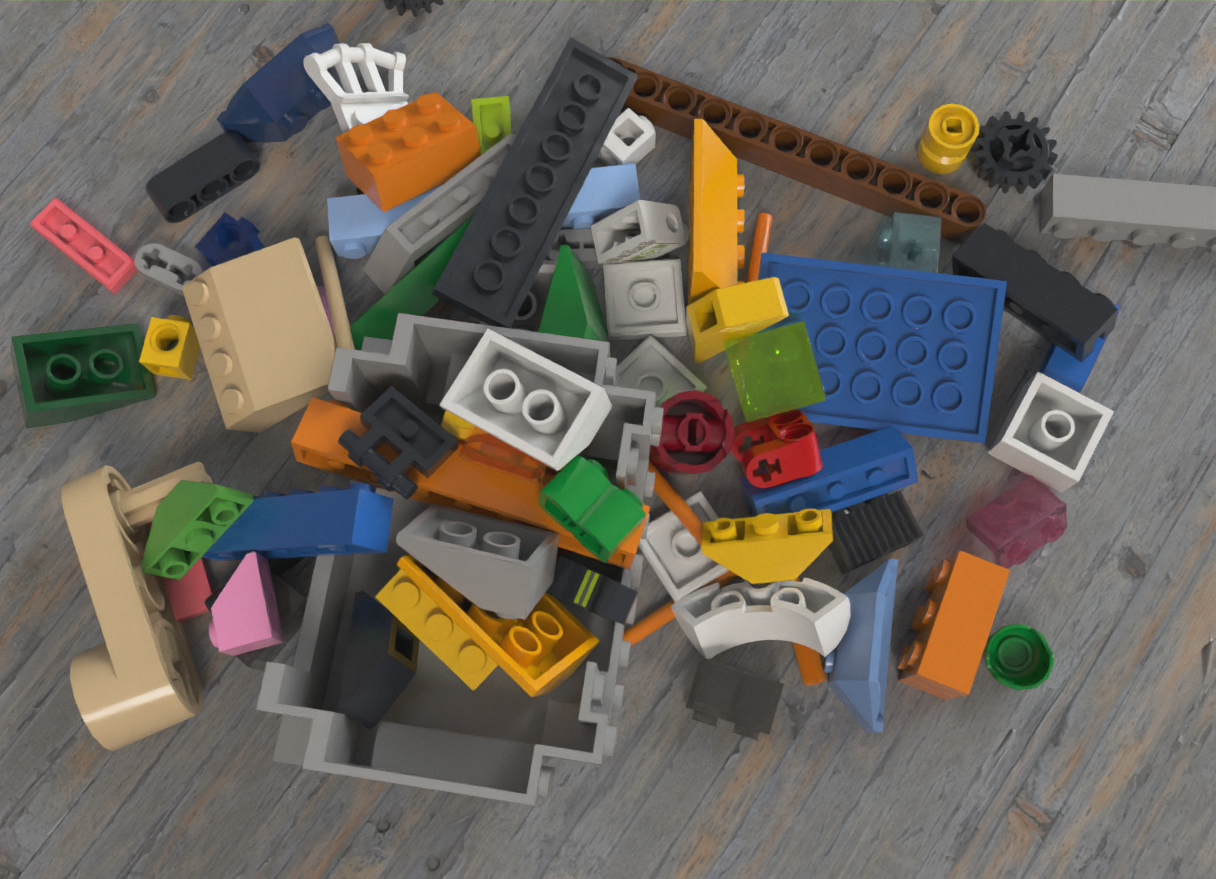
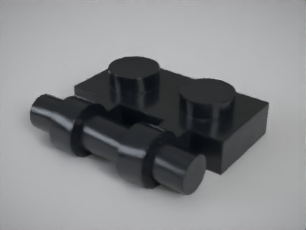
[338,386,459,500]

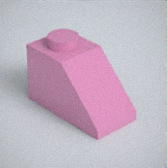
[208,552,284,656]

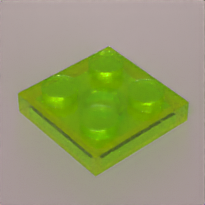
[723,321,826,423]

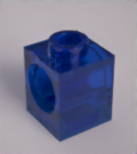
[195,212,265,267]

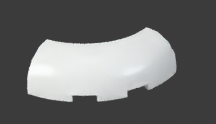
[671,578,851,661]

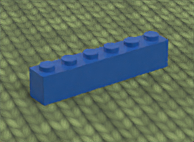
[202,483,394,561]

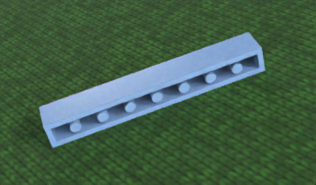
[327,163,640,259]

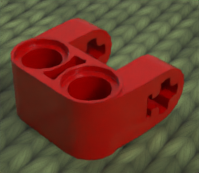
[731,409,823,488]

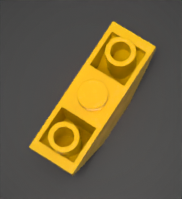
[686,277,789,363]
[701,509,833,584]

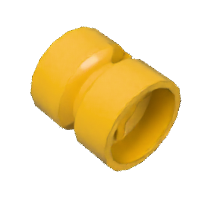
[916,103,979,175]

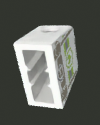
[591,200,689,264]

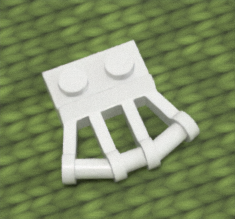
[303,43,409,133]

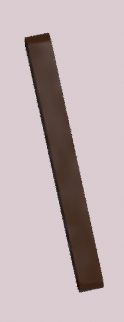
[607,57,987,243]

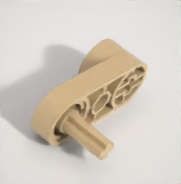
[61,461,213,751]

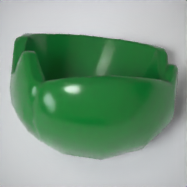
[984,623,1054,691]

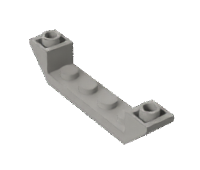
[363,134,518,294]

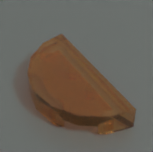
[458,434,548,485]

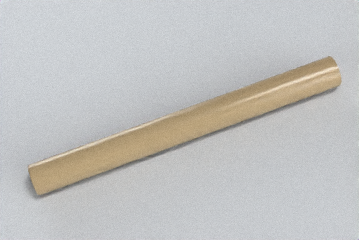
[315,236,355,350]

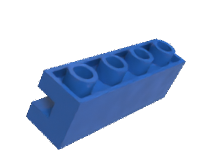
[739,426,919,517]

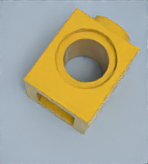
[139,315,200,380]

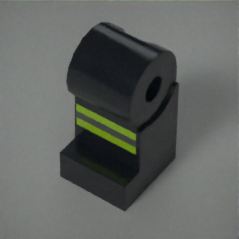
[545,555,639,625]

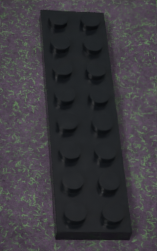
[432,37,638,328]

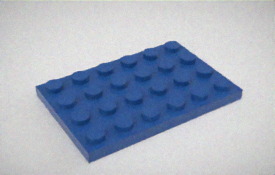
[741,252,1007,444]

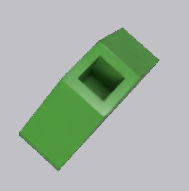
[141,480,254,580]

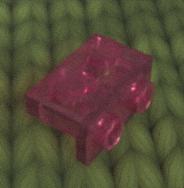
[966,475,1067,569]

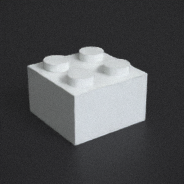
[988,372,1114,493]

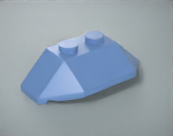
[822,558,898,734]

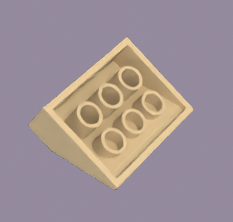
[182,237,337,433]

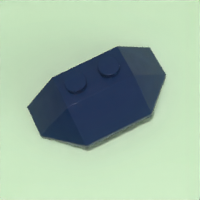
[216,23,340,143]

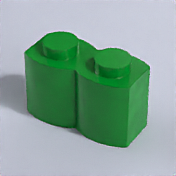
[538,455,646,563]

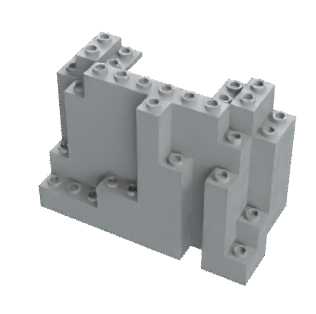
[256,313,664,806]

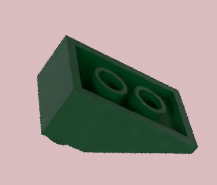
[11,323,156,429]

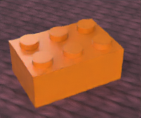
[335,91,481,213]
[896,550,1010,700]

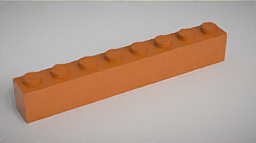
[291,397,650,570]

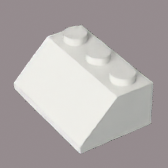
[440,329,613,471]

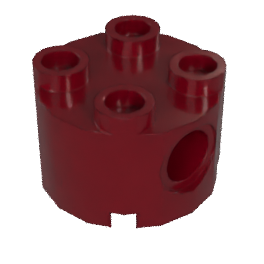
[649,390,735,476]

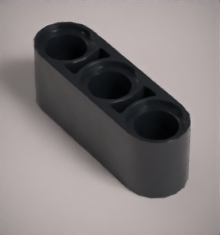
[145,131,261,223]

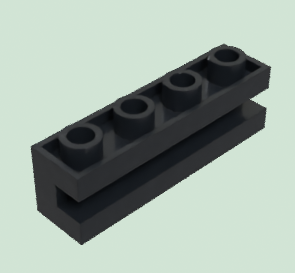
[952,223,1118,363]

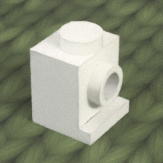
[598,108,656,166]

